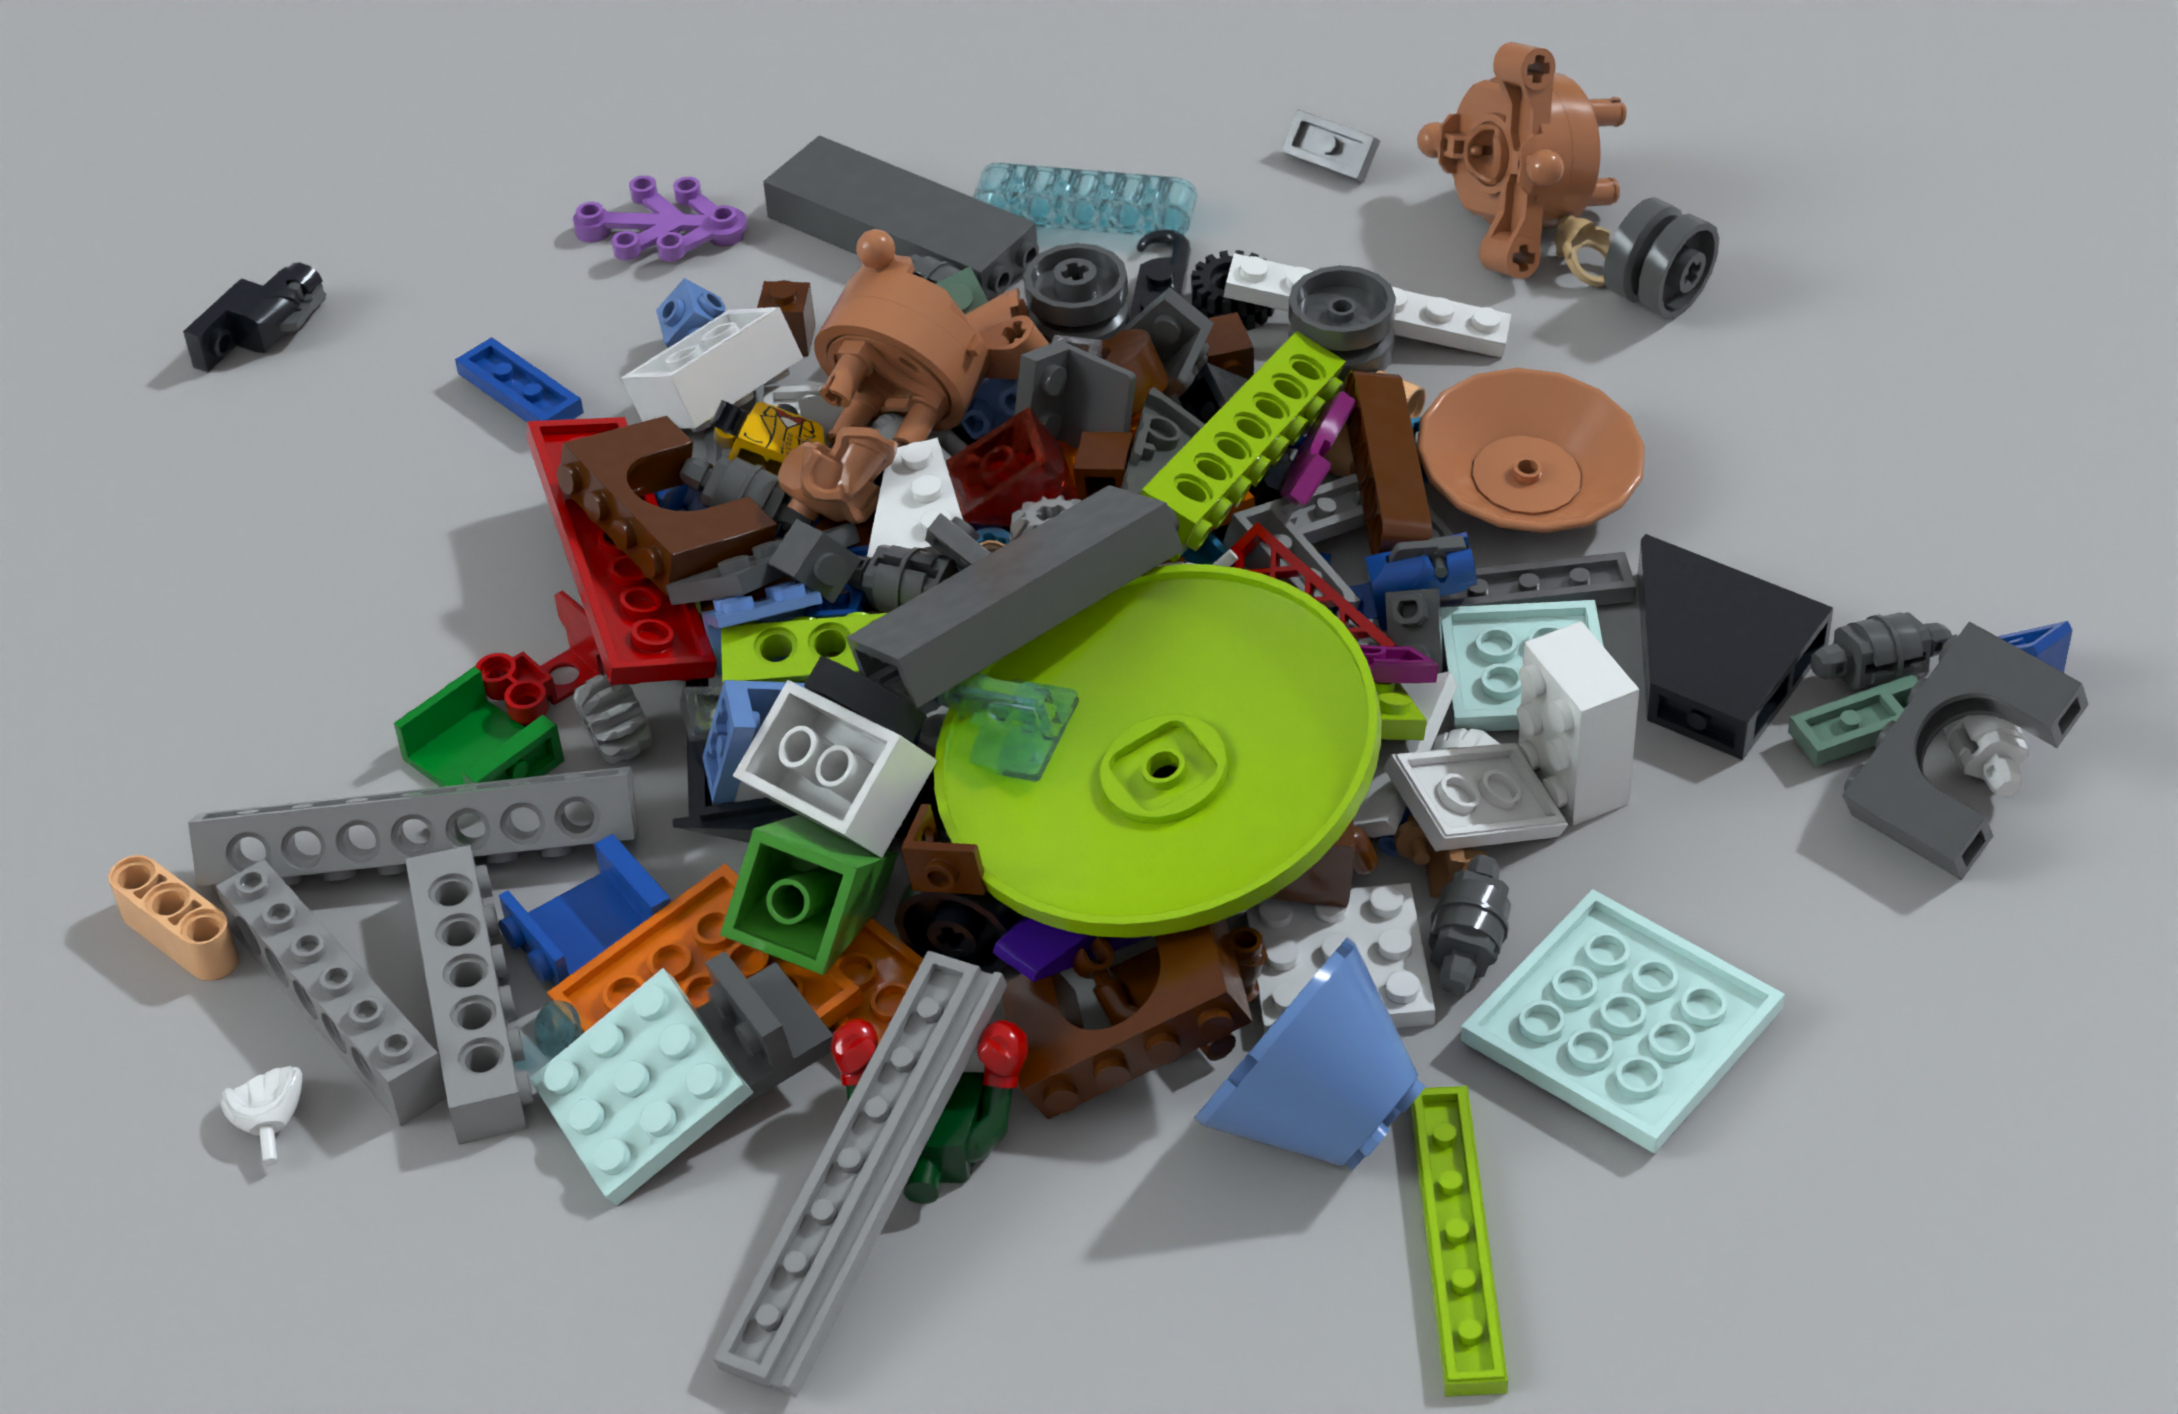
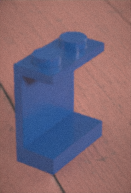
[499,834,671,987]

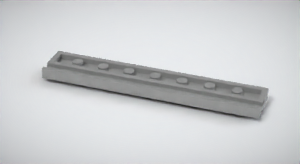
[713,951,1007,1397]

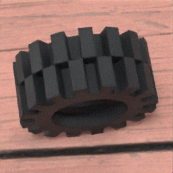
[1191,250,1274,331]

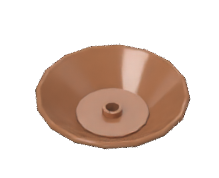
[1416,368,1645,534]

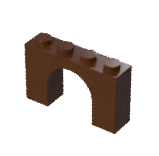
[557,416,777,596]
[1002,918,1253,1119]

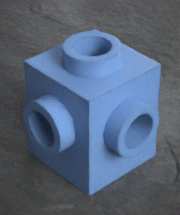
[656,278,725,348]

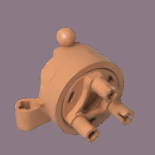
[1417,42,1627,279]
[814,229,1049,447]

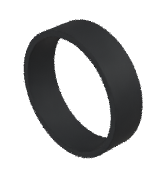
[804,656,927,743]

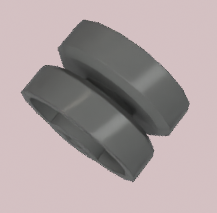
[1603,197,1720,319]
[1023,243,1129,346]
[1288,265,1396,385]

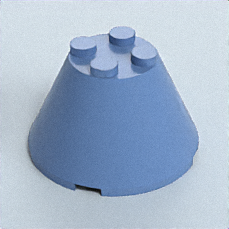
[1194,937,1425,1170]

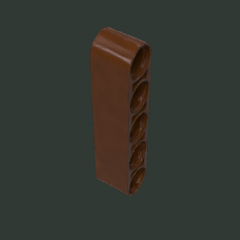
[1344,370,1432,555]

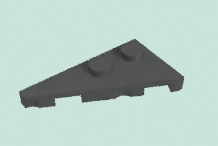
[1121,387,1205,494]
[666,523,860,606]

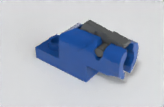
[1328,532,1477,631]

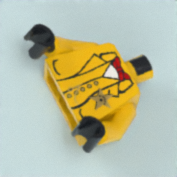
[710,400,828,476]

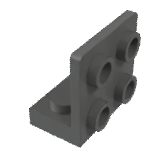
[1115,287,1214,398]
[1011,340,1136,453]

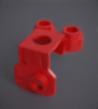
[475,590,604,727]

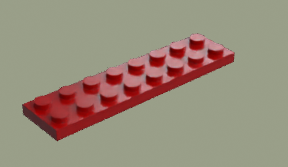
[526,417,717,685]

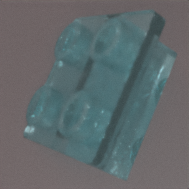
[943,674,1079,782]

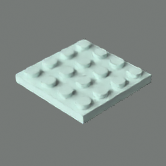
[1460,889,1785,1154]

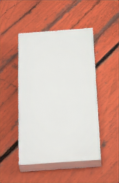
[1353,672,1458,838]

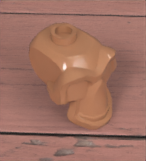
[778,427,898,524]

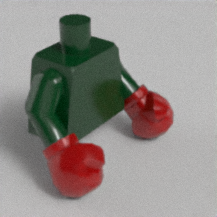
[830,1018,1029,1204]

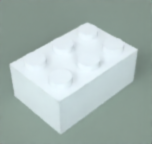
[621,307,803,432]
[1517,621,1639,826]
[733,680,938,858]

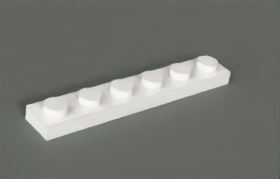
[1223,253,1511,358]

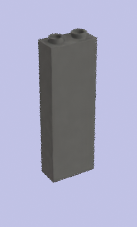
[763,135,1039,301]
[846,485,1183,708]

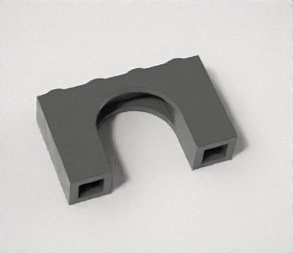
[1842,621,2089,880]

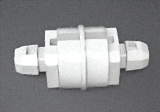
[1943,715,2028,797]

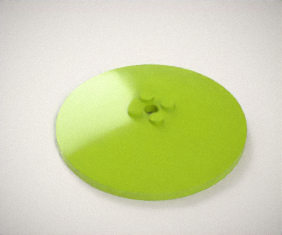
[934,564,1382,938]

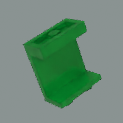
[393,667,565,787]

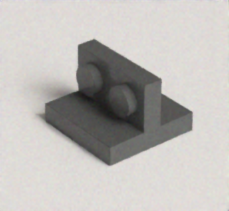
[696,951,833,1109]

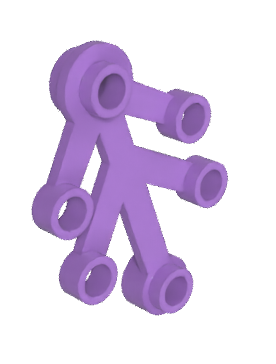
[573,175,747,262]

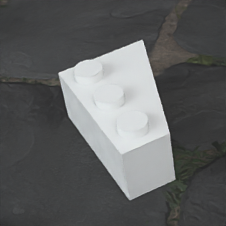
[867,438,963,572]

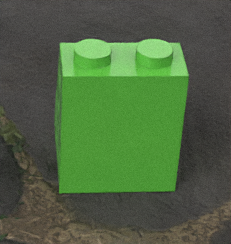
[720,815,898,975]

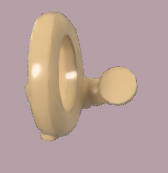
[1555,215,1611,287]

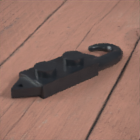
[1128,229,1191,323]

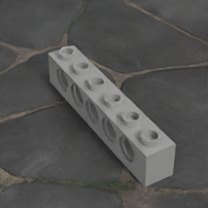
[405,845,534,1144]
[216,859,447,1126]

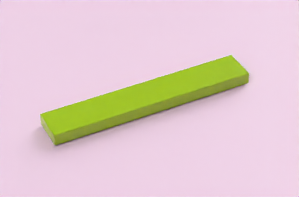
[1409,1086,1508,1397]

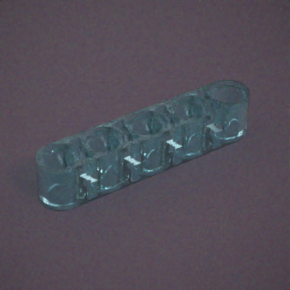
[973,163,1198,236]

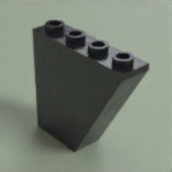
[1637,534,1833,760]

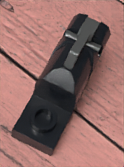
[183,262,326,373]

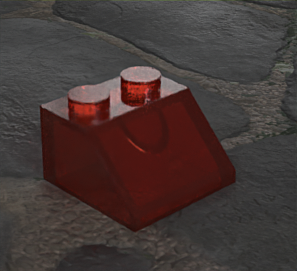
[946,407,1079,526]

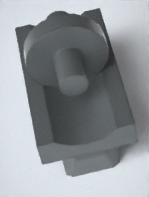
[1385,588,1444,673]

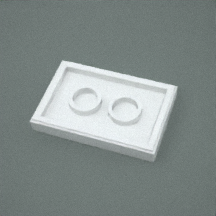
[1383,743,1568,851]

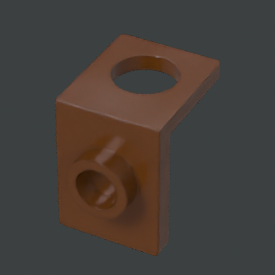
[901,804,987,895]

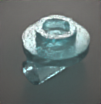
[534,1000,583,1058]

